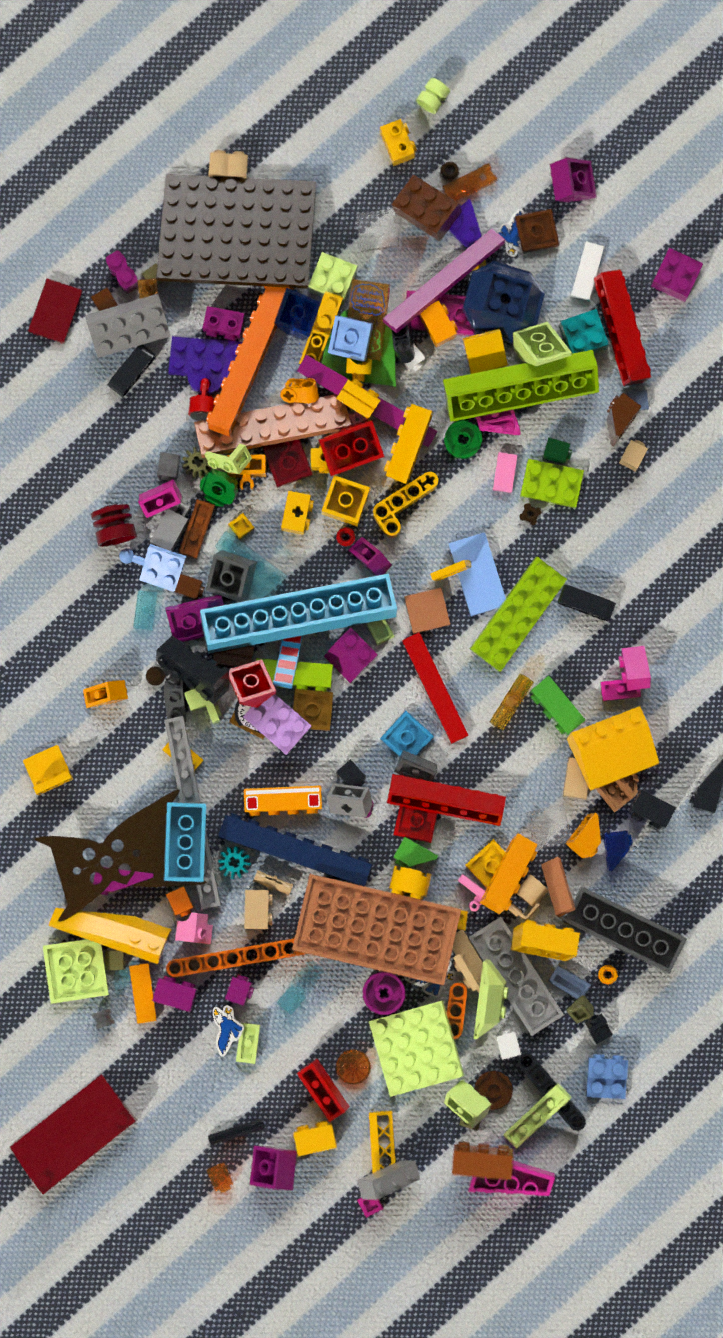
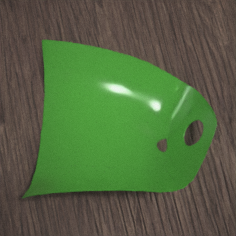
[321,304,396,387]

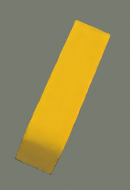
[373,472,438,538]

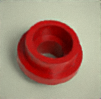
[336,527,355,547]

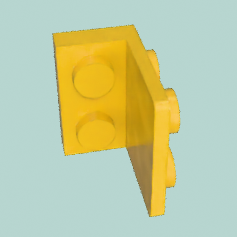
[23,745,73,795]

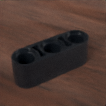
[391,309,415,363]
[107,344,157,397]
[557,584,616,622]

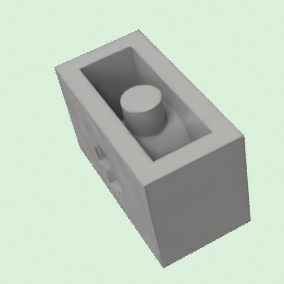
[326,783,373,818]

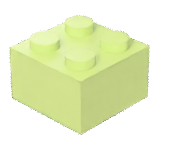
[308,252,357,305]

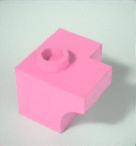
[175,913,213,944]

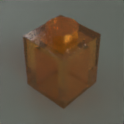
[206,1161,234,1193]

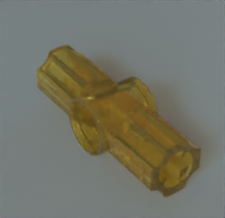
[489,673,534,731]

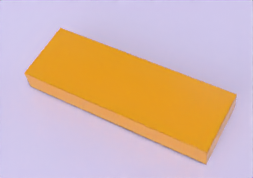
[129,963,157,1024]

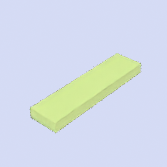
[503,1083,571,1149]

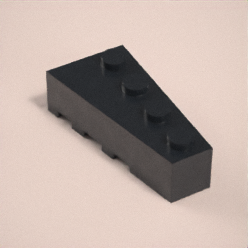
[156,636,229,704]

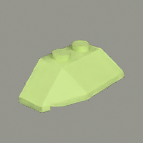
[473,959,509,1039]

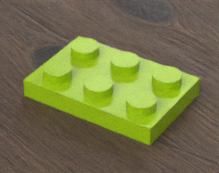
[520,459,584,508]

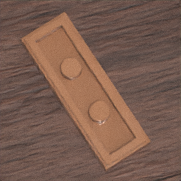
[541,857,576,917]

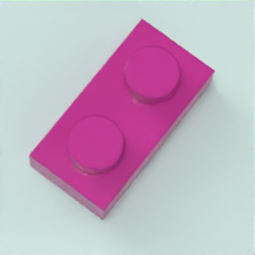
[600,680,641,701]

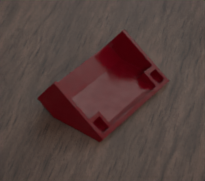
[9,1074,137,1195]

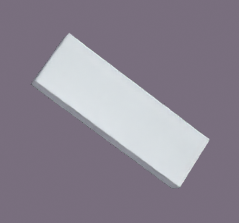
[571,242,604,301]

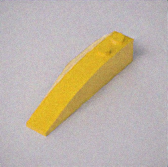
[49,908,171,964]

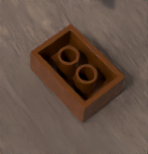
[391,174,462,241]

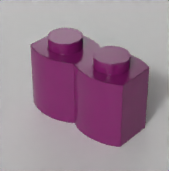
[106,250,139,294]

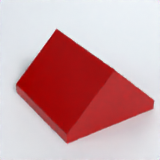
[229,659,276,708]

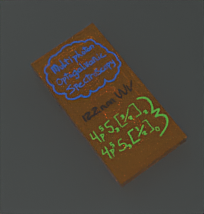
[348,279,391,360]

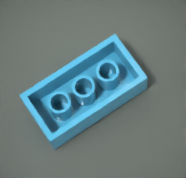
[164,802,206,882]

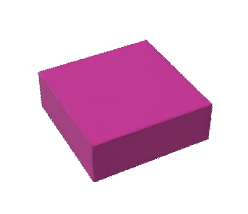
[357,1198,384,1218]

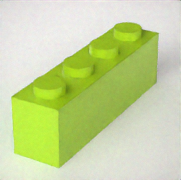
[256,658,333,692]

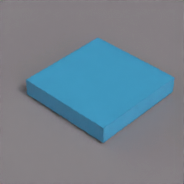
[380,711,434,757]

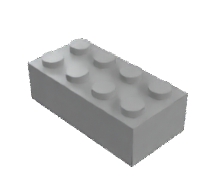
[85,294,171,358]

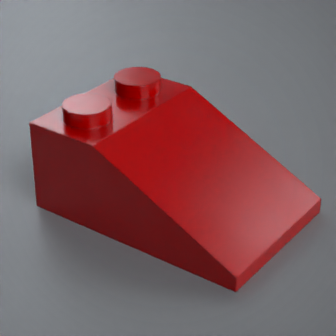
[318,420,385,476]

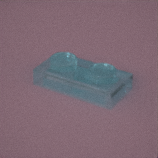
[133,590,158,631]

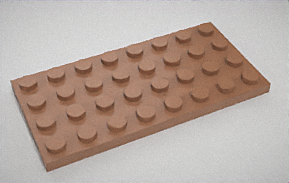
[292,874,461,986]

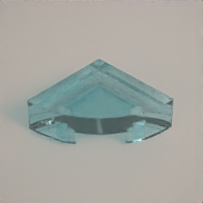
[115,970,131,990]

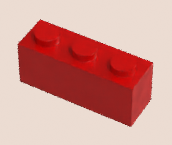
[297,1059,350,1122]

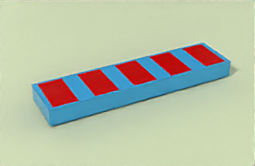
[273,635,303,689]

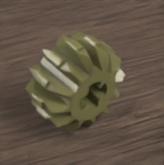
[182,447,213,479]

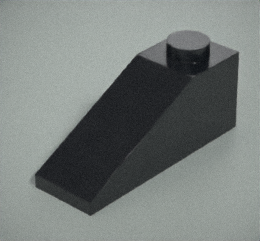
[689,759,723,814]

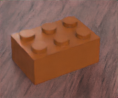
[452,1141,513,1180]

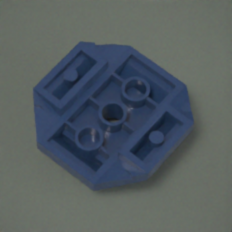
[462,261,545,344]

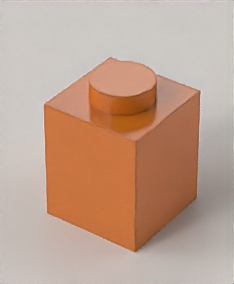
[166,886,194,918]

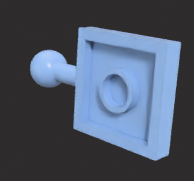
[119,544,186,592]

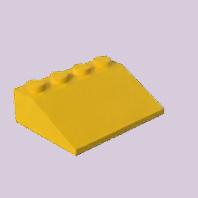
[567,706,659,791]

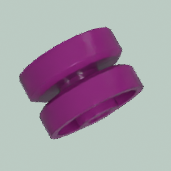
[363,972,405,1015]

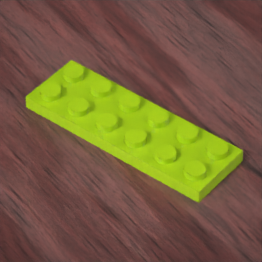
[469,557,567,672]

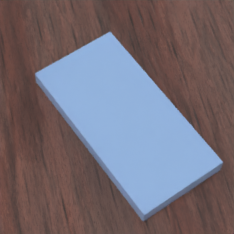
[448,532,505,616]

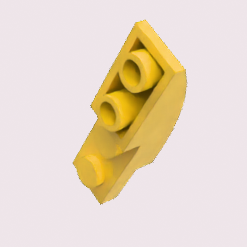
[299,291,343,364]

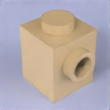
[619,440,648,472]

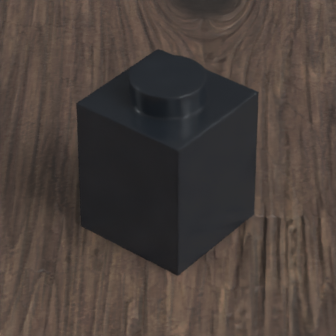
[336,759,366,787]

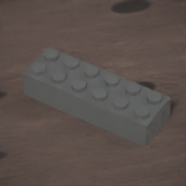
[563,887,687,974]

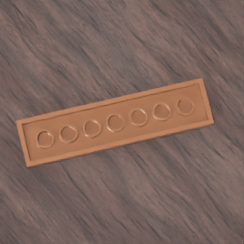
[194,394,351,458]

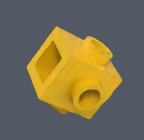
[311,446,329,473]

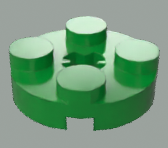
[444,420,482,459]
[200,469,238,506]

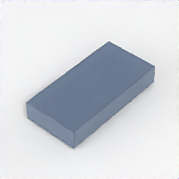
[548,965,591,999]

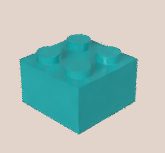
[559,309,609,354]

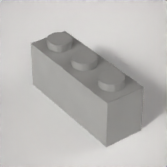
[357,1160,420,1200]

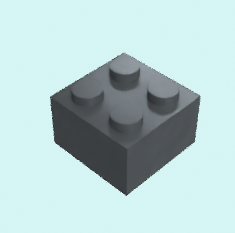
[206,550,257,602]

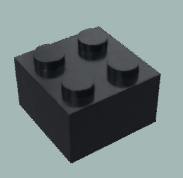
[628,790,676,831]

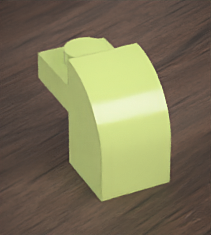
[184,690,222,724]

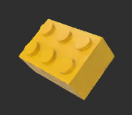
[511,920,580,961]

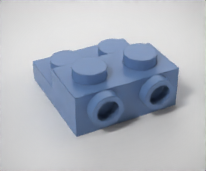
[586,1054,628,1099]

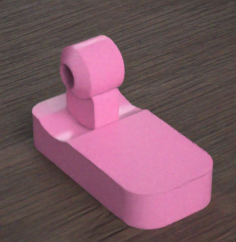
[458,874,485,912]

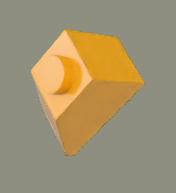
[83,680,128,708]
[565,813,601,858]

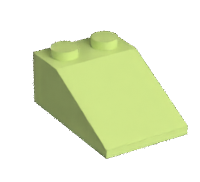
[513,322,572,366]

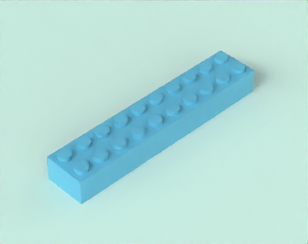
[200,574,397,654]

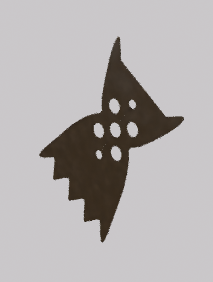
[34,790,207,921]

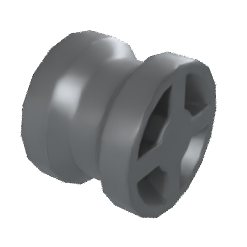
[92,1008,115,1029]

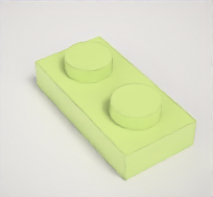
[236,1023,260,1064]

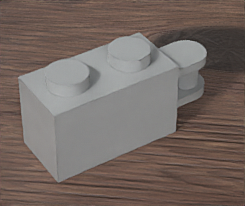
[149,500,192,552]

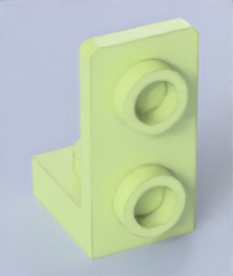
[204,444,252,474]

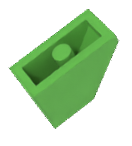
[393,837,438,867]

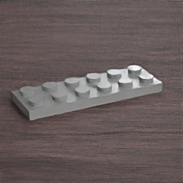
[468,917,564,1036]

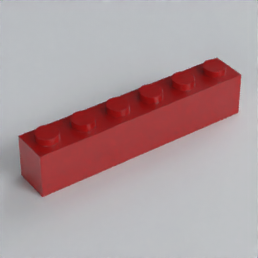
[593,269,651,386]
[387,774,506,826]

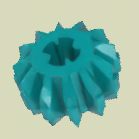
[218,846,251,879]

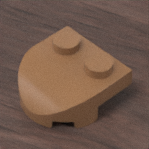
[596,773,639,813]

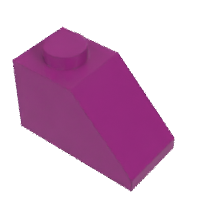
[349,537,392,576]

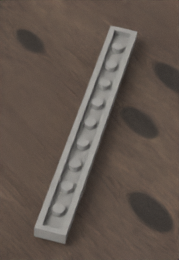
[164,716,221,909]

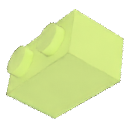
[444,1079,491,1128]

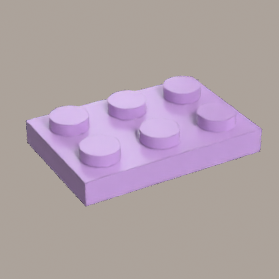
[243,694,312,755]

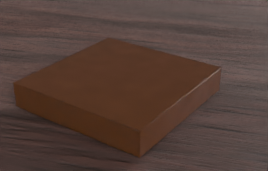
[515,209,560,254]

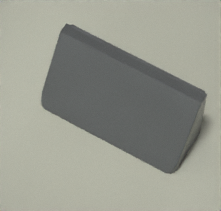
[394,751,437,782]

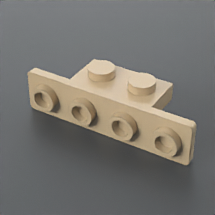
[452,929,483,993]

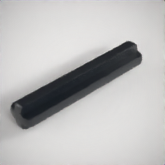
[208,1119,265,1145]

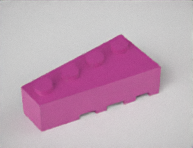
[468,1160,555,1196]

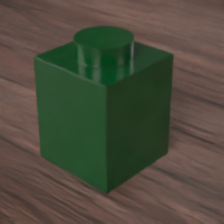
[543,437,573,465]

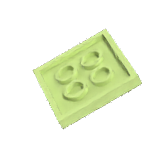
[43,939,109,1004]

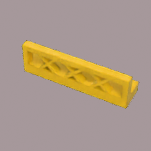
[369,1111,395,1173]

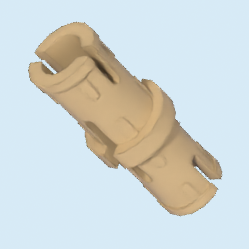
[253,870,293,896]

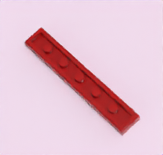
[402,632,469,744]

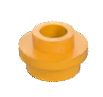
[598,965,618,984]

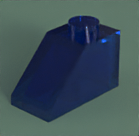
[603,830,633,872]

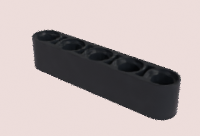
[517,1052,586,1131]

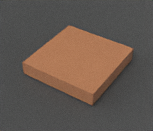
[404,588,450,634]

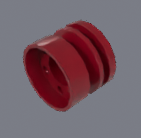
[91,504,137,547]

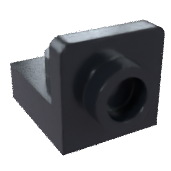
[585,1013,613,1044]

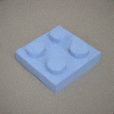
[328,315,373,362]

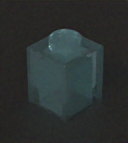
[276,985,306,1015]

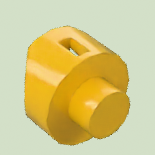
[346,358,372,382]

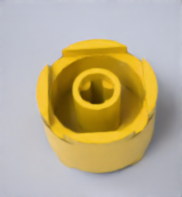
[389,866,432,900]

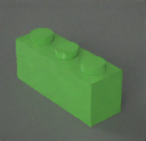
[530,676,585,736]

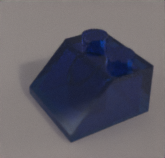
[274,288,321,341]

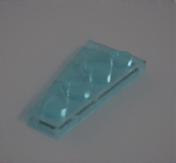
[215,531,288,598]

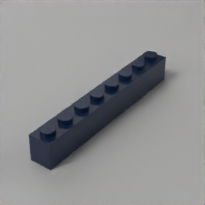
[218,813,372,887]

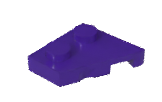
[448,199,482,249]

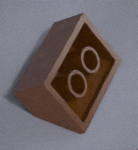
[607,393,641,447]

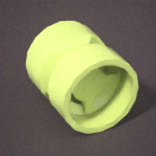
[416,78,450,114]

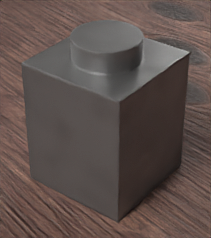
[157,452,180,482]

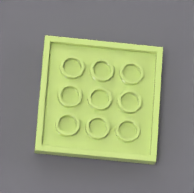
[369,1000,464,1097]

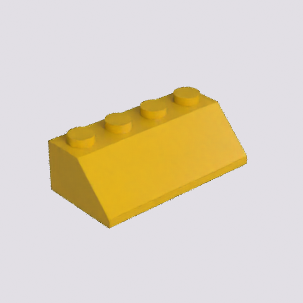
[384,404,434,484]

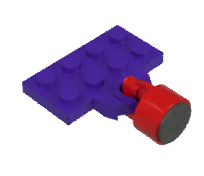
[168,336,242,421]

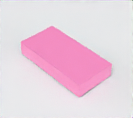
[493,452,517,493]

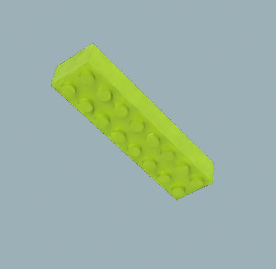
[443,350,599,422]

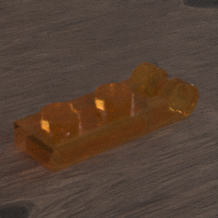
[442,163,498,202]

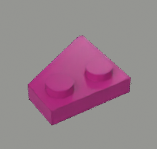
[476,409,521,435]

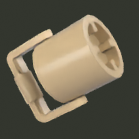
[508,874,549,920]

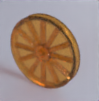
[336,1049,371,1085]

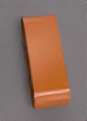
[446,983,467,1039]

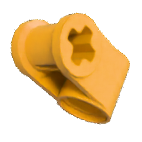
[280,378,319,404]

